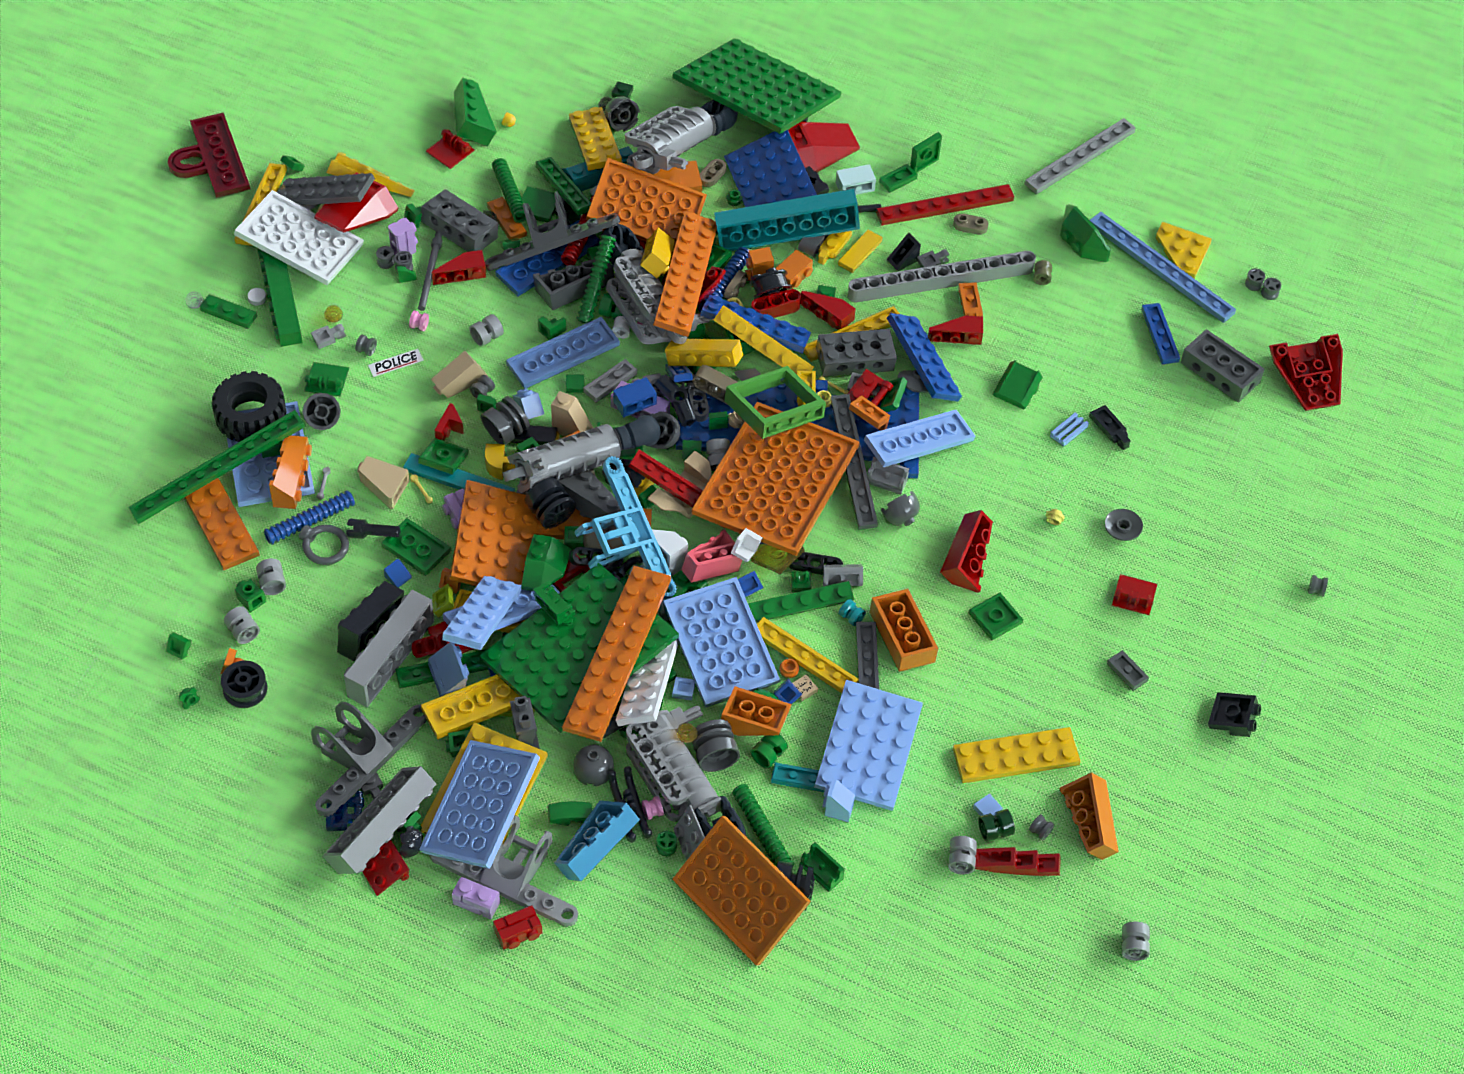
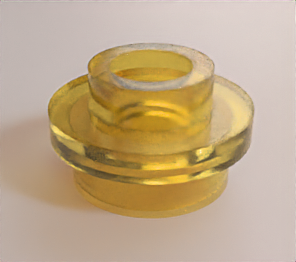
[324,305,343,322]
[677,723,698,743]

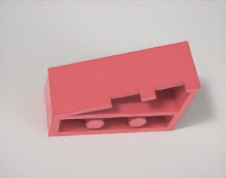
[681,529,743,583]

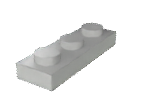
[584,359,637,403]

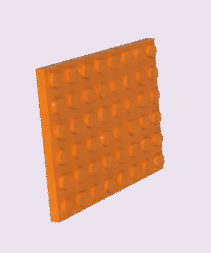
[692,402,859,556]

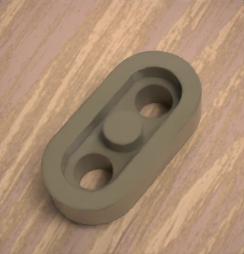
[700,159,726,187]
[953,214,988,235]
[723,270,748,300]

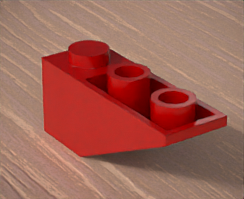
[432,250,486,285]
[800,291,856,330]
[928,315,983,345]

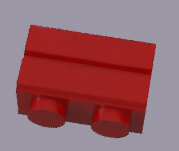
[493,905,543,950]

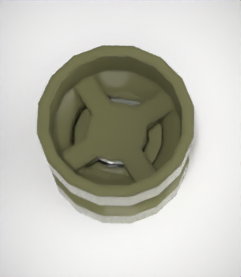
[1034,260,1052,285]

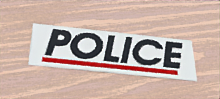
[368,349,424,377]

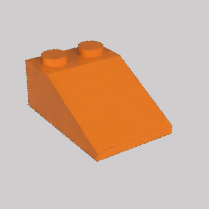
[721,686,792,736]

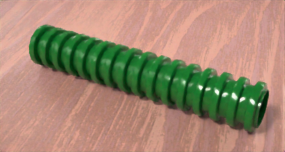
[492,158,526,223]
[576,235,616,323]
[732,784,794,867]

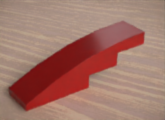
[975,847,1061,876]

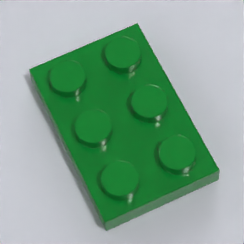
[381,518,451,576]

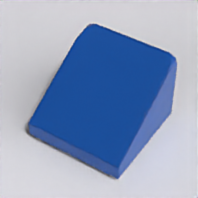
[384,559,412,588]
[774,679,802,704]

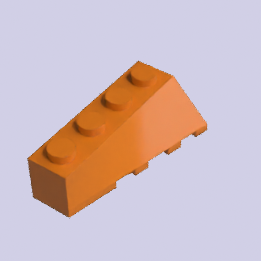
[269,435,312,509]
[1059,772,1119,860]

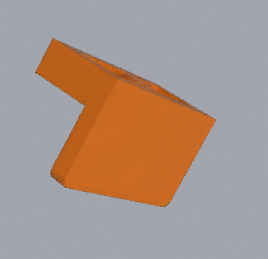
[849,395,890,431]

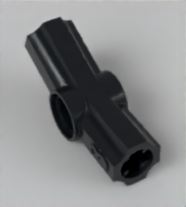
[654,374,697,427]

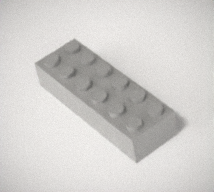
[344,590,434,708]
[322,766,436,874]

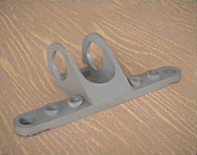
[430,815,578,927]

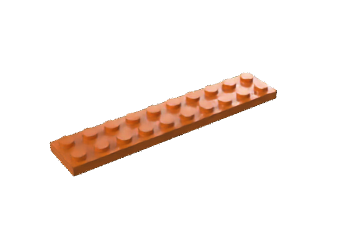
[653,211,717,337]
[562,566,671,742]

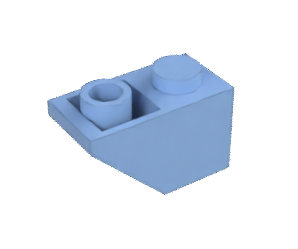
[513,388,544,419]
[822,779,855,822]

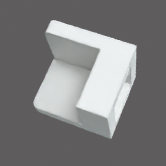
[731,528,763,562]

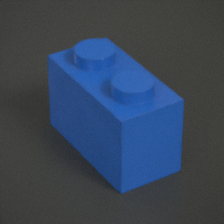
[613,377,657,418]

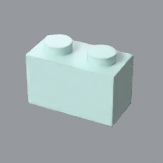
[836,164,876,195]

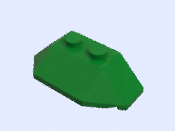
[1060,204,1111,263]
[521,534,571,591]

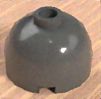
[605,96,640,131]
[303,393,341,430]
[649,411,680,449]
[881,491,920,526]
[574,745,614,786]

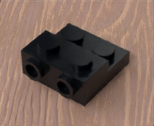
[1208,692,1261,737]

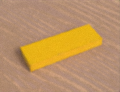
[838,229,883,273]

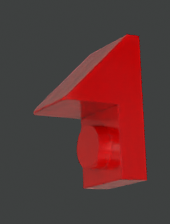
[434,403,464,441]

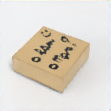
[793,675,818,701]

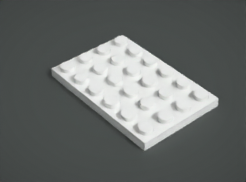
[234,190,364,285]

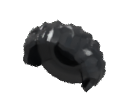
[399,826,423,858]

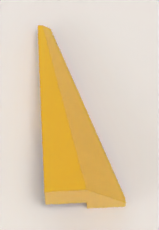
[326,152,415,197]

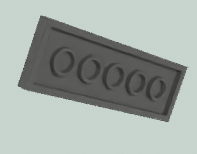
[277,173,375,205]

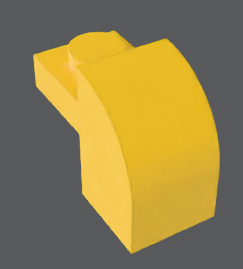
[485,444,516,480]

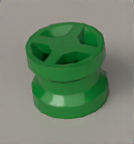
[656,830,677,857]

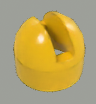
[502,112,516,127]

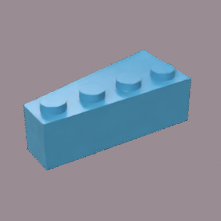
[554,801,640,881]

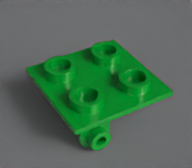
[304,362,349,397]

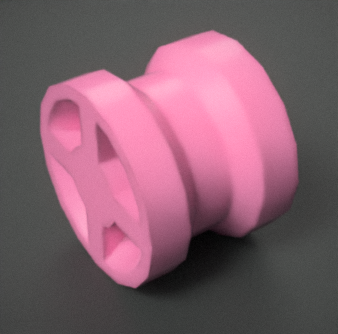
[409,310,429,331]
[641,796,664,820]

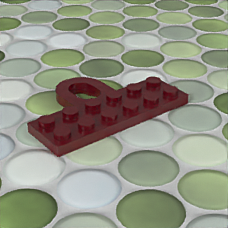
[168,112,250,198]

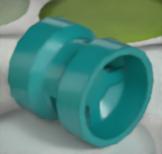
[838,599,866,626]

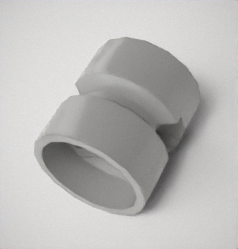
[469,314,504,347]
[706,439,730,471]
[256,558,286,595]
[224,607,260,644]
[948,836,977,875]
[1122,921,1150,961]

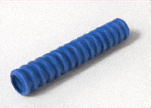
[697,247,749,312]
[264,490,355,545]

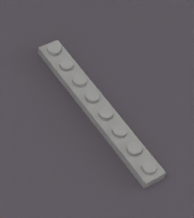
[1025,118,1136,195]

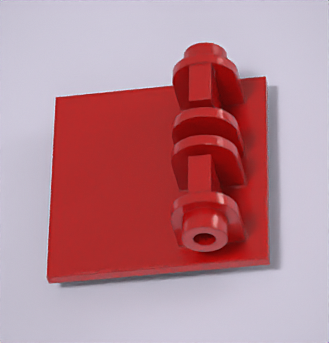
[426,129,475,169]
[1112,574,1158,616]
[362,840,410,896]

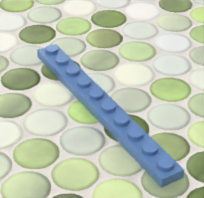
[1090,212,1236,323]

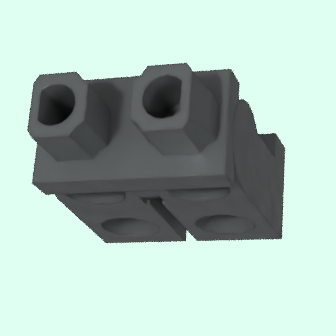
[510,696,539,749]

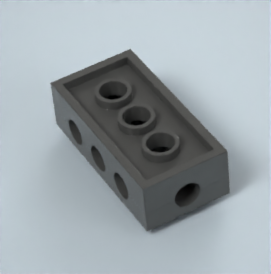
[421,189,498,252]
[816,329,897,377]
[1181,329,1264,403]

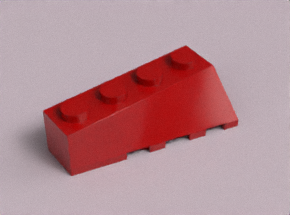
[940,510,993,593]

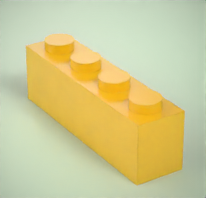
[640,227,675,278]
[665,339,743,367]

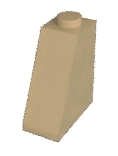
[431,351,489,398]
[551,391,593,436]
[358,456,409,509]

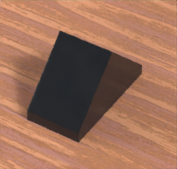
[887,232,921,271]

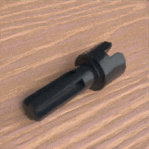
[346,518,401,539]

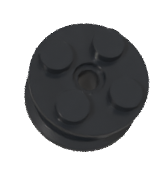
[749,268,792,299]
[221,660,268,708]

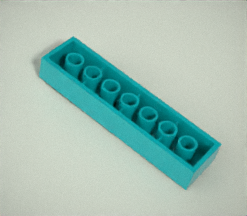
[714,189,860,251]

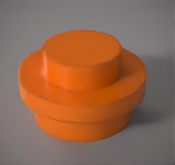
[779,659,799,678]

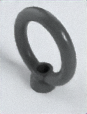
[299,525,349,565]

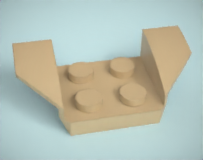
[648,451,712,519]

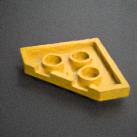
[1156,222,1212,279]

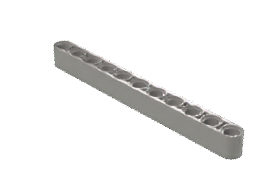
[848,251,1036,302]

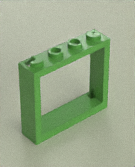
[725,366,826,439]

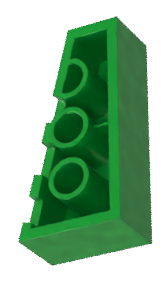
[454,77,497,147]

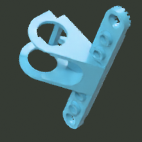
[574,456,677,599]

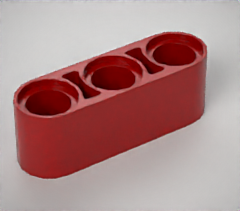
[751,289,801,318]
[411,632,462,658]

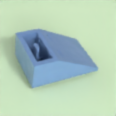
[428,642,469,697]

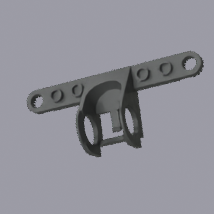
[485,191,620,271]
[311,702,428,817]

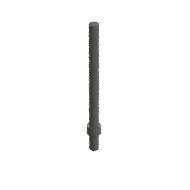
[418,230,442,311]

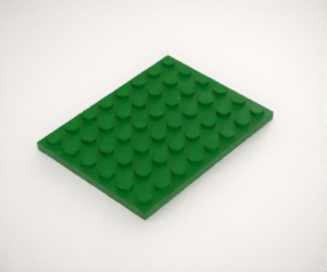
[672,38,841,134]
[480,563,679,733]

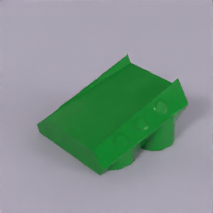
[993,360,1043,410]

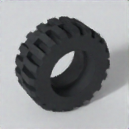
[212,371,287,442]

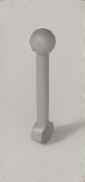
[317,467,331,500]

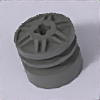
[480,396,530,446]
[690,719,740,772]

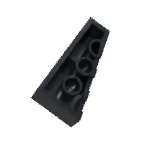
[337,581,404,662]

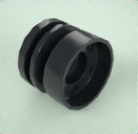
[524,477,576,529]
[777,861,815,911]

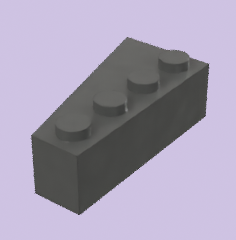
[533,259,614,311]
[558,471,621,532]

